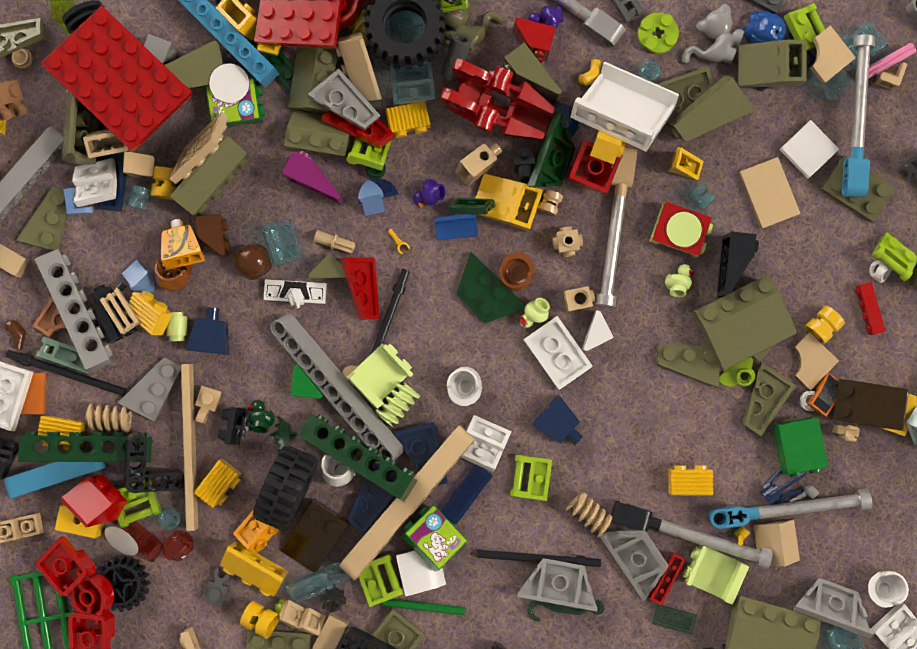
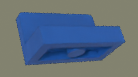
[435,214,478,241]

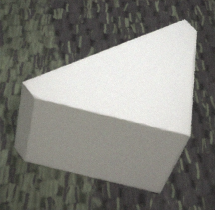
[582,310,614,351]

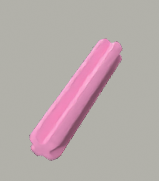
[868,43,916,79]

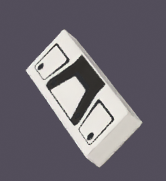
[264,279,327,304]

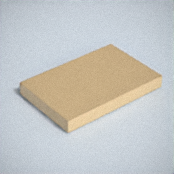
[739,157,801,229]

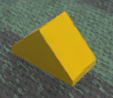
[668,147,704,180]

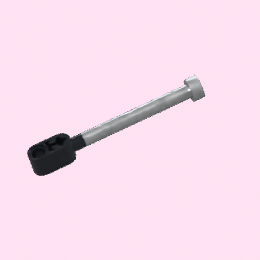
[611,500,773,570]

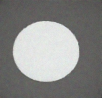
[209,64,249,103]
[104,527,138,556]

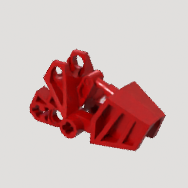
[440,59,555,141]

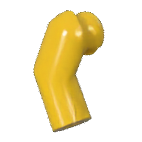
[578,59,601,86]

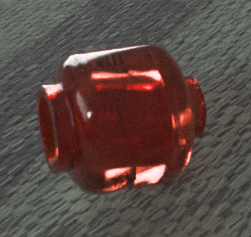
[162,530,194,562]

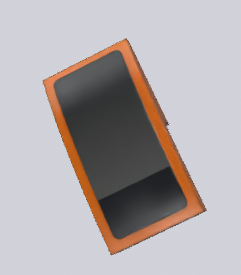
[807,372,839,417]

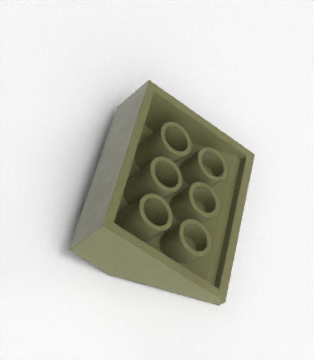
[693,274,797,371]
[725,596,821,649]

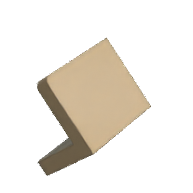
[874,62,907,91]

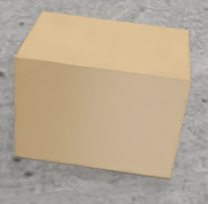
[753,519,800,566]

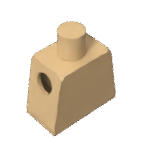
[83,128,129,158]
[455,143,502,187]

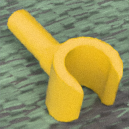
[387,229,410,254]
[734,526,750,546]

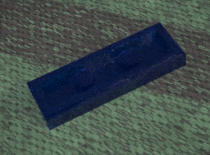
[441,464,493,525]

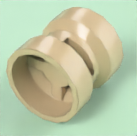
[537,189,563,216]

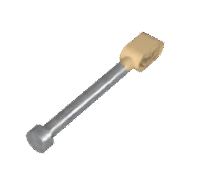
[595,148,637,307]

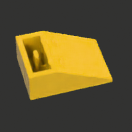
[476,174,543,232]

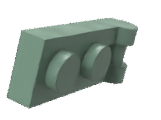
[35,337,91,375]

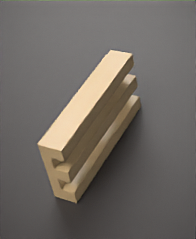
[100,288,141,335]

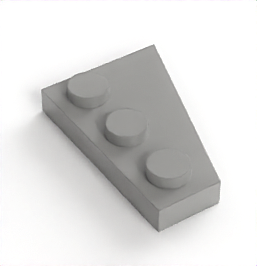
[307,69,380,130]
[118,357,181,421]

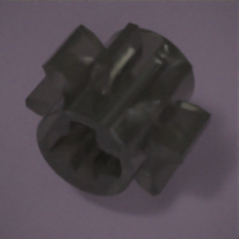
[320,586,346,613]

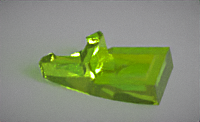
[51,0,73,34]

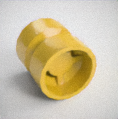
[150,166,179,200]
[805,305,845,344]
[240,601,279,639]

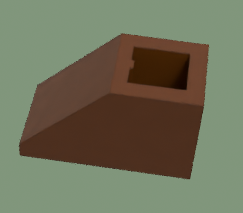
[195,214,231,257]

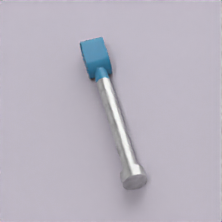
[842,34,875,198]
[707,488,872,529]

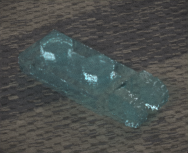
[286,563,347,603]

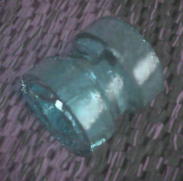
[637,60,660,83]
[687,182,717,211]
[127,185,151,211]
[158,507,183,530]

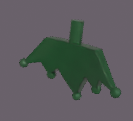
[270,415,296,452]

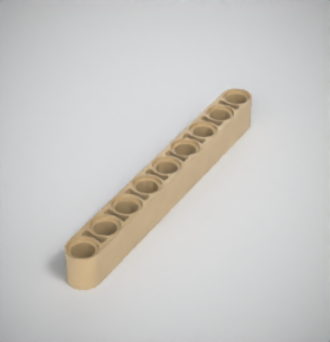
[339,426,475,581]

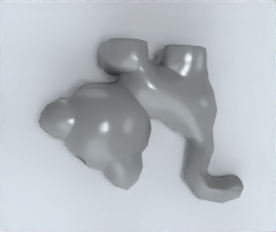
[682,4,745,64]

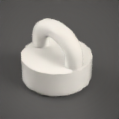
[869,260,892,283]

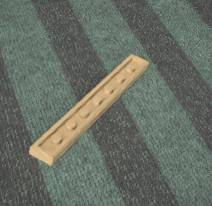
[181,364,198,531]

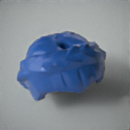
[743,11,786,44]

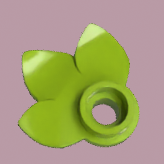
[719,357,755,387]

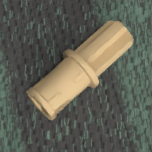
[314,230,355,254]

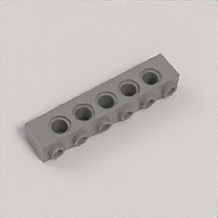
[35,249,113,373]

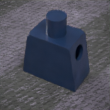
[186,307,229,355]
[532,395,583,445]

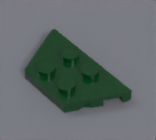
[527,113,575,188]
[456,252,526,323]

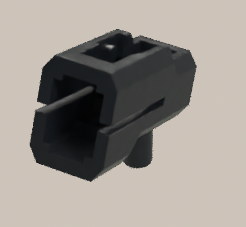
[90,281,137,344]

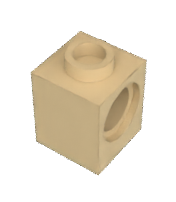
[563,286,595,312]

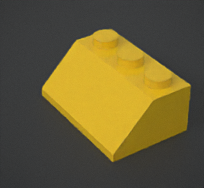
[220,541,289,597]

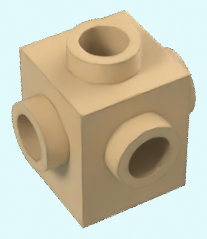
[552,227,583,257]

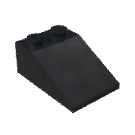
[717,231,759,297]

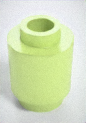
[167,312,188,341]

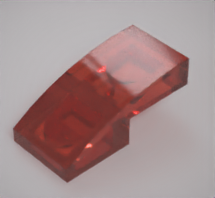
[123,521,166,562]

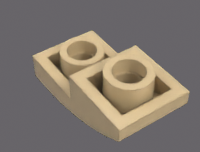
[0,513,44,543]

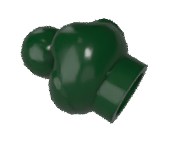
[248,400,275,433]

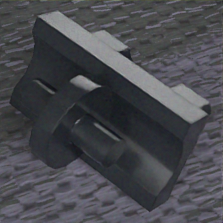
[514,147,535,183]
[217,407,252,445]

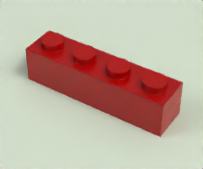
[855,282,886,335]
[649,552,686,605]

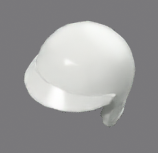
[447,367,482,406]
[321,448,358,487]
[868,571,909,608]

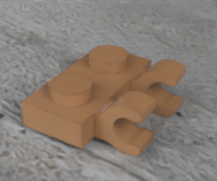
[0,79,27,121]

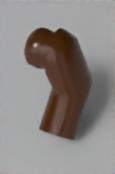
[5,320,26,350]

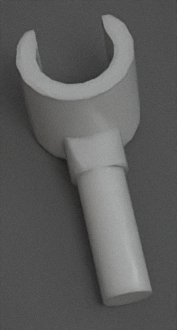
[789,484,819,502]

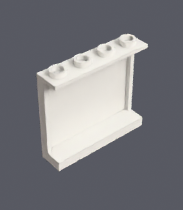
[570,62,679,151]

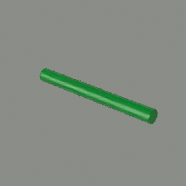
[382,599,465,616]

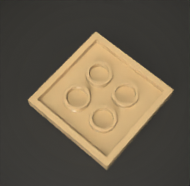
[169,111,228,184]

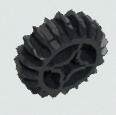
[98,555,151,612]

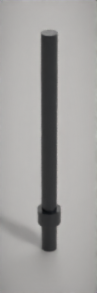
[371,268,410,354]
[6,350,126,396]
[477,550,601,567]

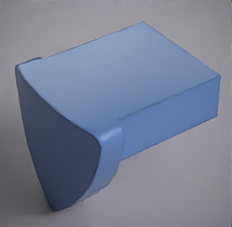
[358,180,385,216]
[63,188,94,216]
[122,259,155,292]

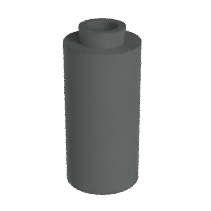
[441,33,472,81]

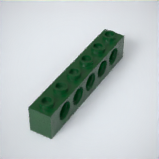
[297,414,418,502]
[18,432,152,462]

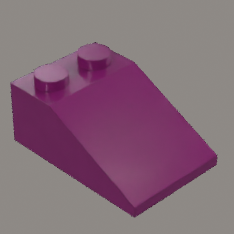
[282,150,344,205]

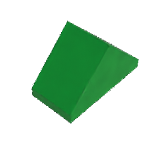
[291,364,324,399]

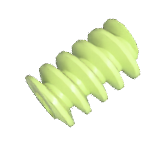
[375,382,420,427]

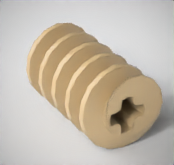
[85,403,132,433]
[566,492,612,538]

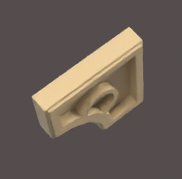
[810,25,856,84]
[794,332,839,390]

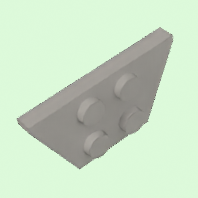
[600,531,668,601]
[517,558,597,612]
[794,578,874,638]

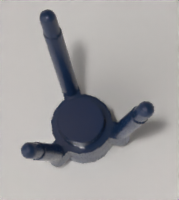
[760,468,807,505]

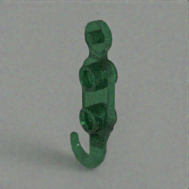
[527,600,604,622]

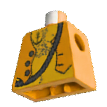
[161,219,205,270]

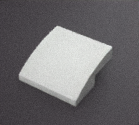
[779,120,839,179]
[72,158,117,207]
[461,415,511,472]
[396,550,446,596]
[871,603,917,649]

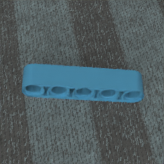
[3,451,107,499]

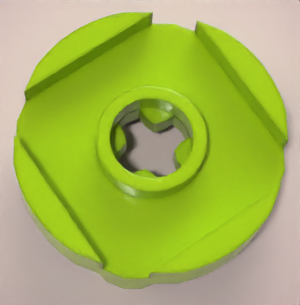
[637,13,679,54]

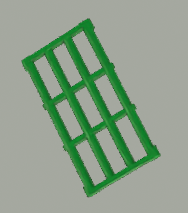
[9,572,74,649]

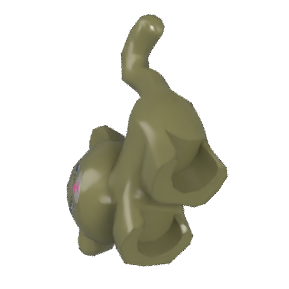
[443,1,504,55]

